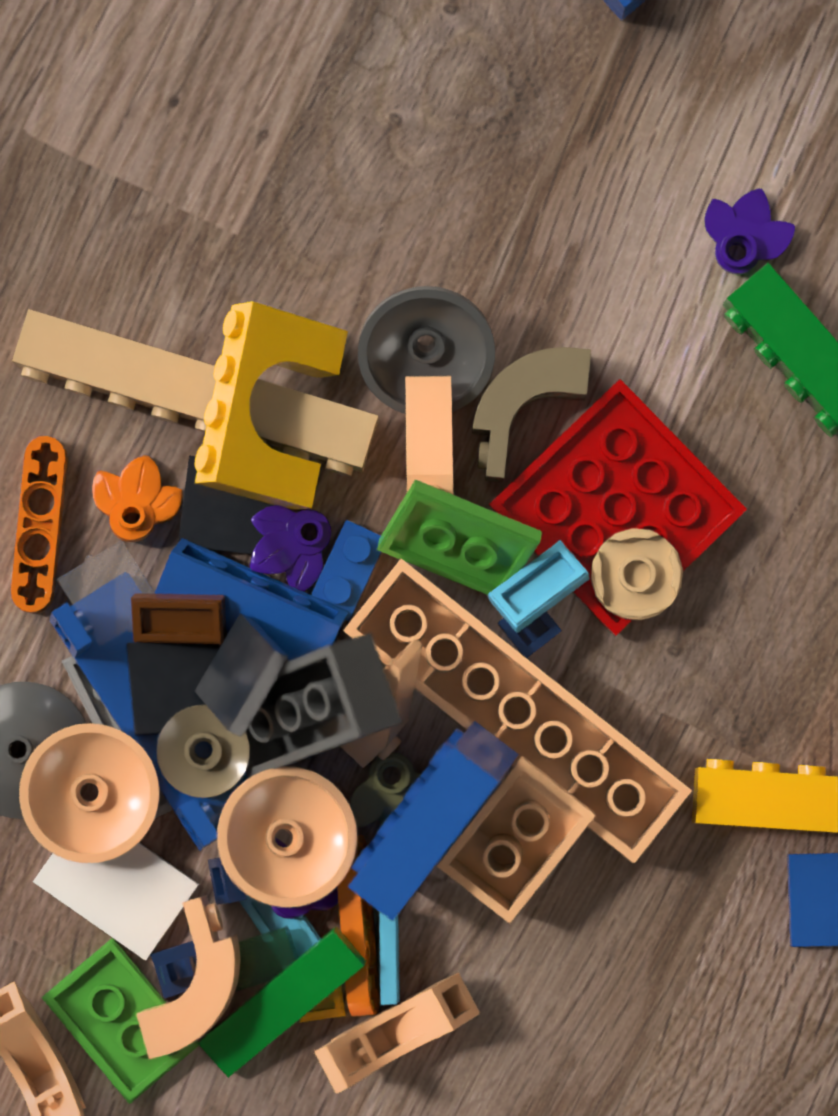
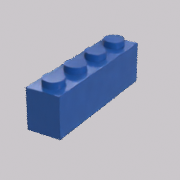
[154,538,349,662]

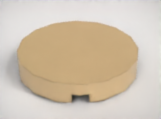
[591,528,683,621]

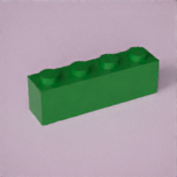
[723,263,838,437]

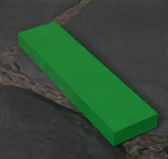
[198,926,367,1078]

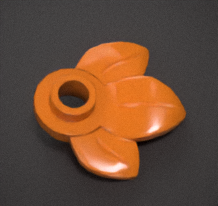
[92,455,183,542]

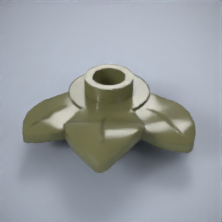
[350,752,422,828]

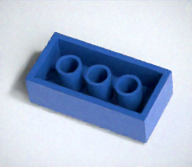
[348,721,519,921]

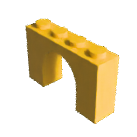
[195,301,348,510]

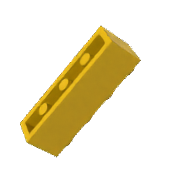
[692,759,838,832]

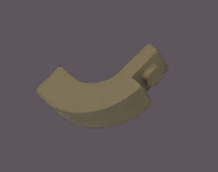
[472,347,591,482]

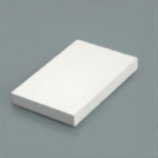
[33,842,199,961]

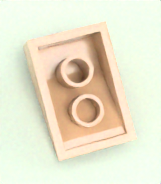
[437,756,596,923]

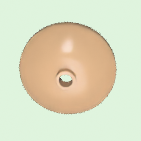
[19,724,159,863]
[217,767,357,907]

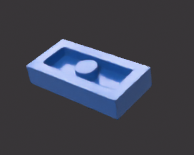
[311,520,382,622]

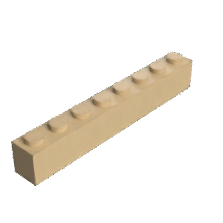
[12,309,379,477]

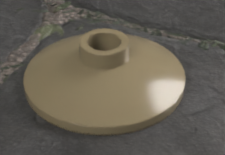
[157,705,250,798]

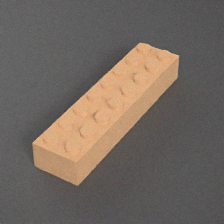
[343,559,692,864]

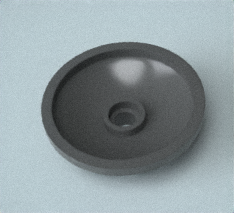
[358,286,495,414]
[0,682,87,819]

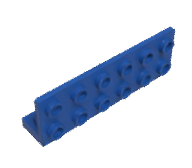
[49,573,248,851]

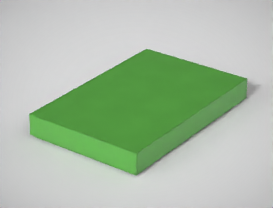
[377,479,542,595]
[41,938,200,1104]

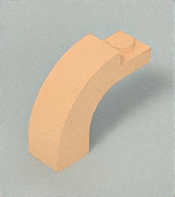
[137,895,241,1059]
[315,972,480,1094]
[0,981,86,1116]

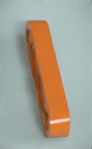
[11,436,68,614]
[337,835,380,1017]

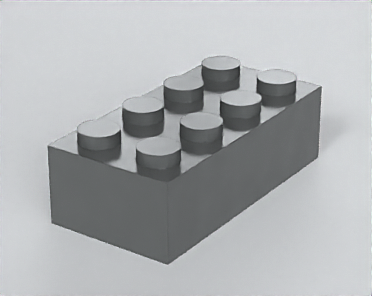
[245,633,402,779]

